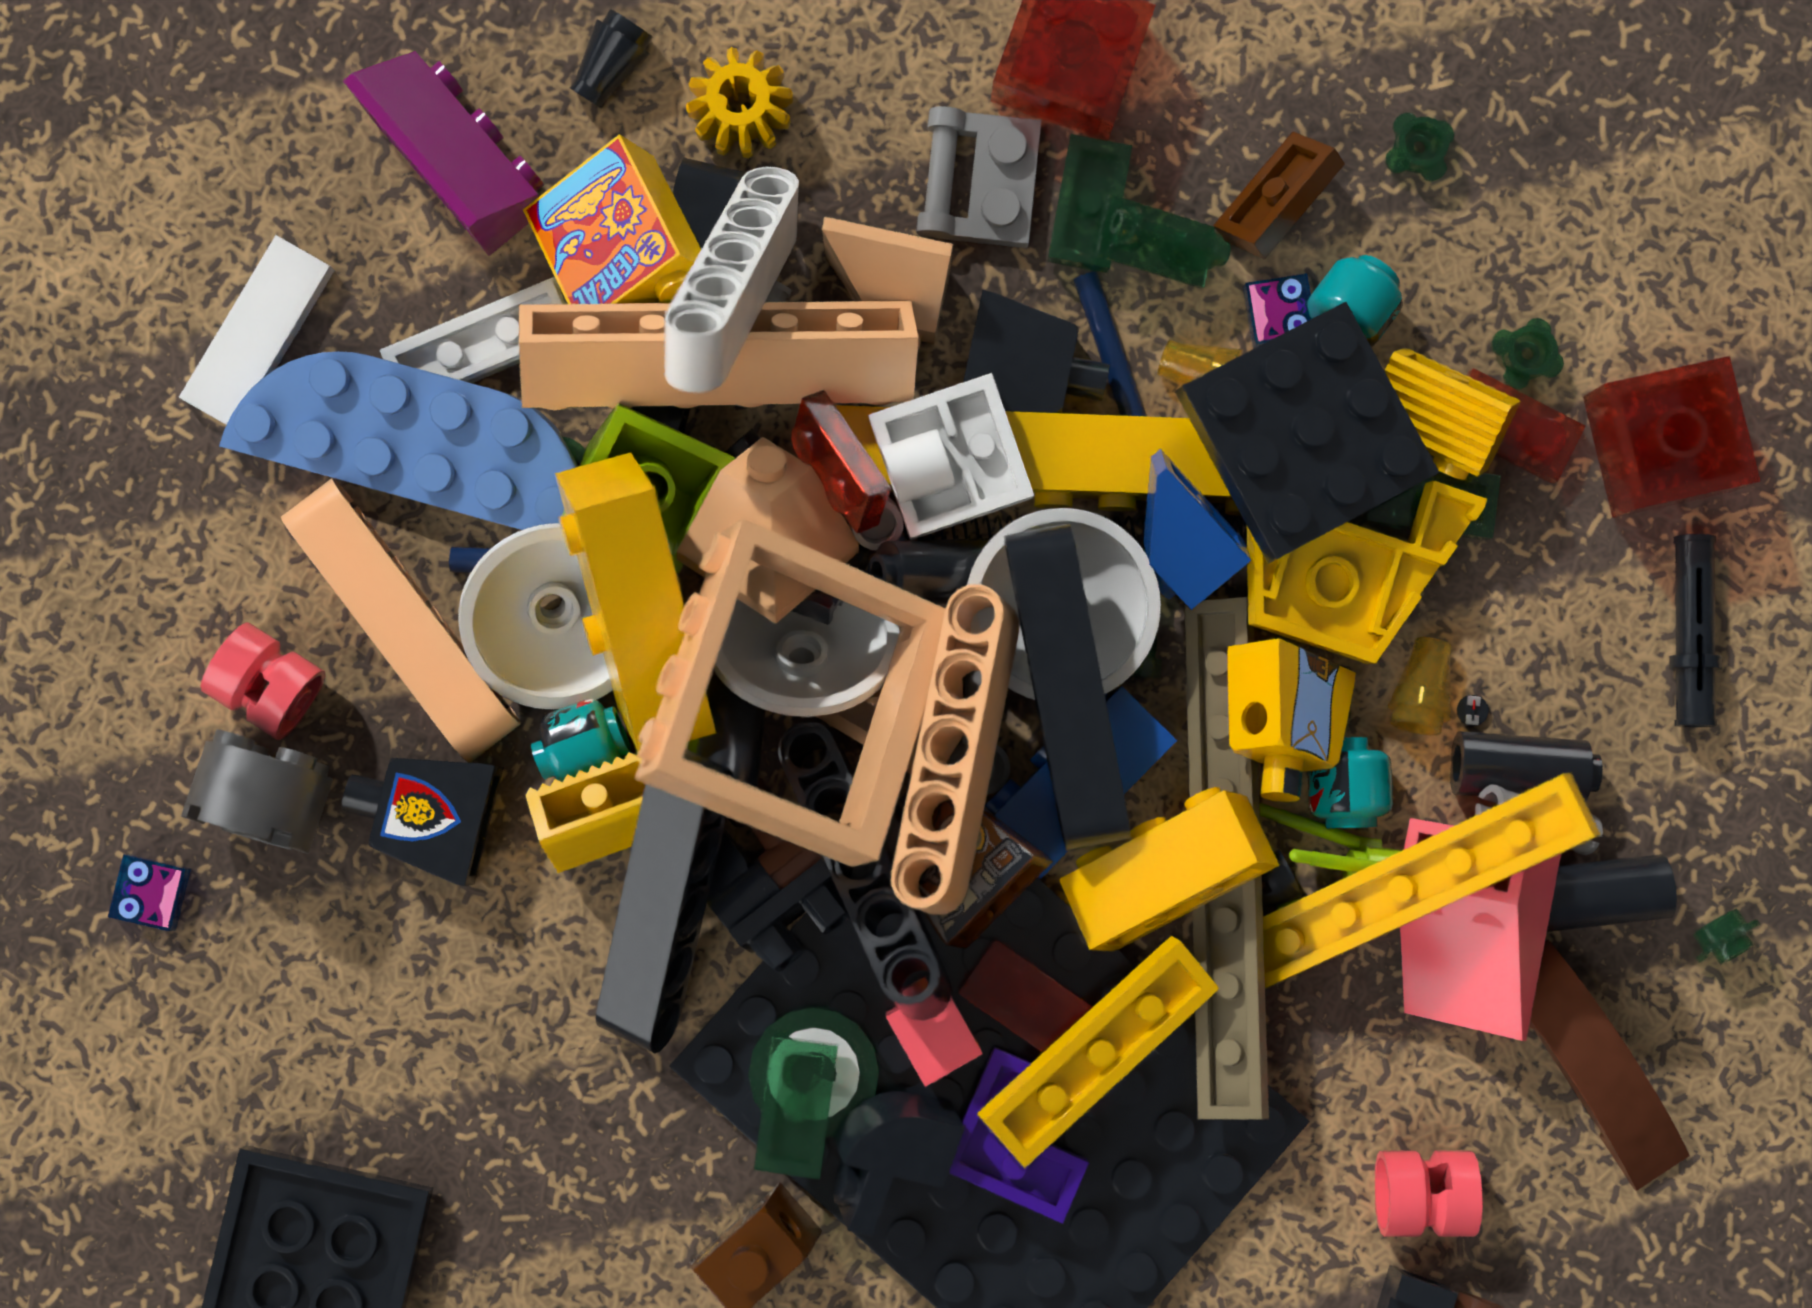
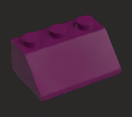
[343,51,544,256]

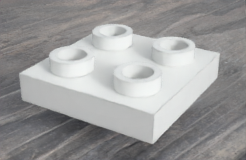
[868,373,1034,540]

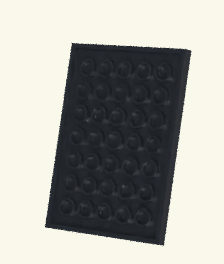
[669,802,1310,1308]

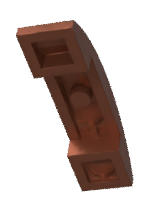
[1529,939,1690,1191]

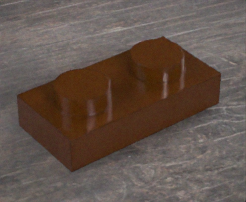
[1213,131,1345,260]

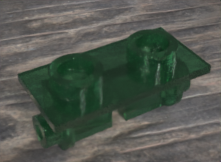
[1095,194,1231,288]

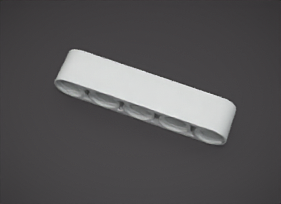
[665,167,799,393]

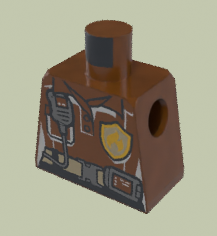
[891,792,1053,949]
[688,1182,822,1308]

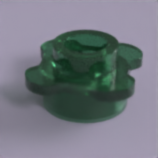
[1385,113,1454,182]
[1491,318,1564,390]
[1693,909,1761,965]

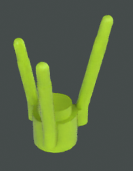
[1259,803,1403,910]

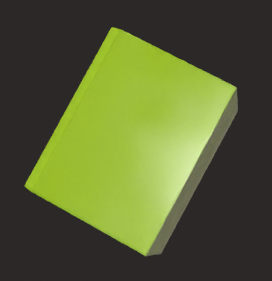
[562,403,735,573]

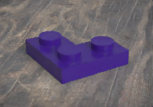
[949,1046,1089,1224]

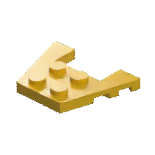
[1246,481,1487,664]

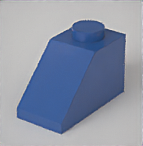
[1144,449,1251,610]

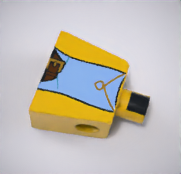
[1227,638,1356,802]

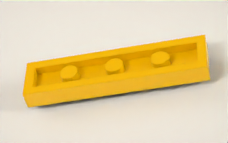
[977,936,1220,1168]

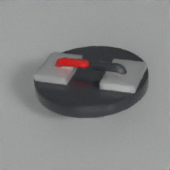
[1456,695,1489,726]

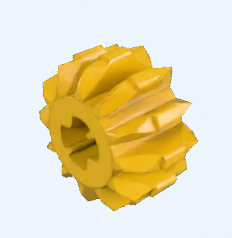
[686,47,794,159]

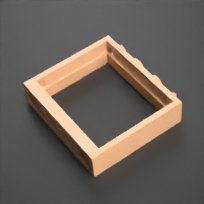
[635,518,945,867]

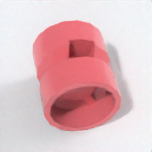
[200,622,325,740]
[1375,1151,1483,1237]

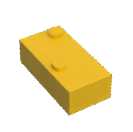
[555,452,716,753]

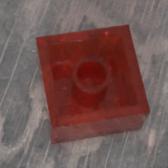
[991,0,1156,142]
[1583,356,1761,519]

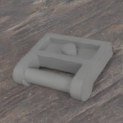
[916,106,1041,248]

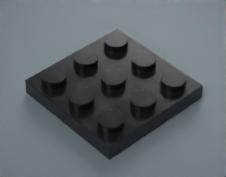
[1175,302,1440,564]
[201,1145,433,1308]

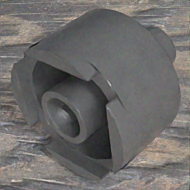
[181,729,333,854]

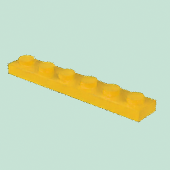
[1263,773,1601,989]

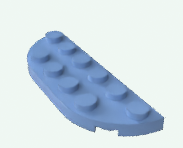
[219,351,578,530]

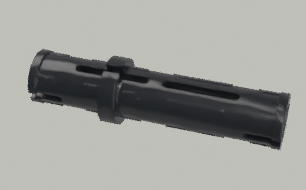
[1669,534,1722,728]

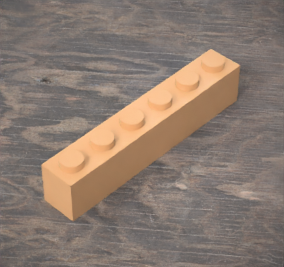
[519,301,919,410]

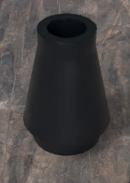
[570,9,653,109]

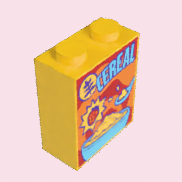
[523,134,701,304]

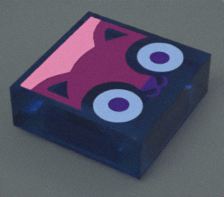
[1243,273,1311,348]
[108,854,191,931]

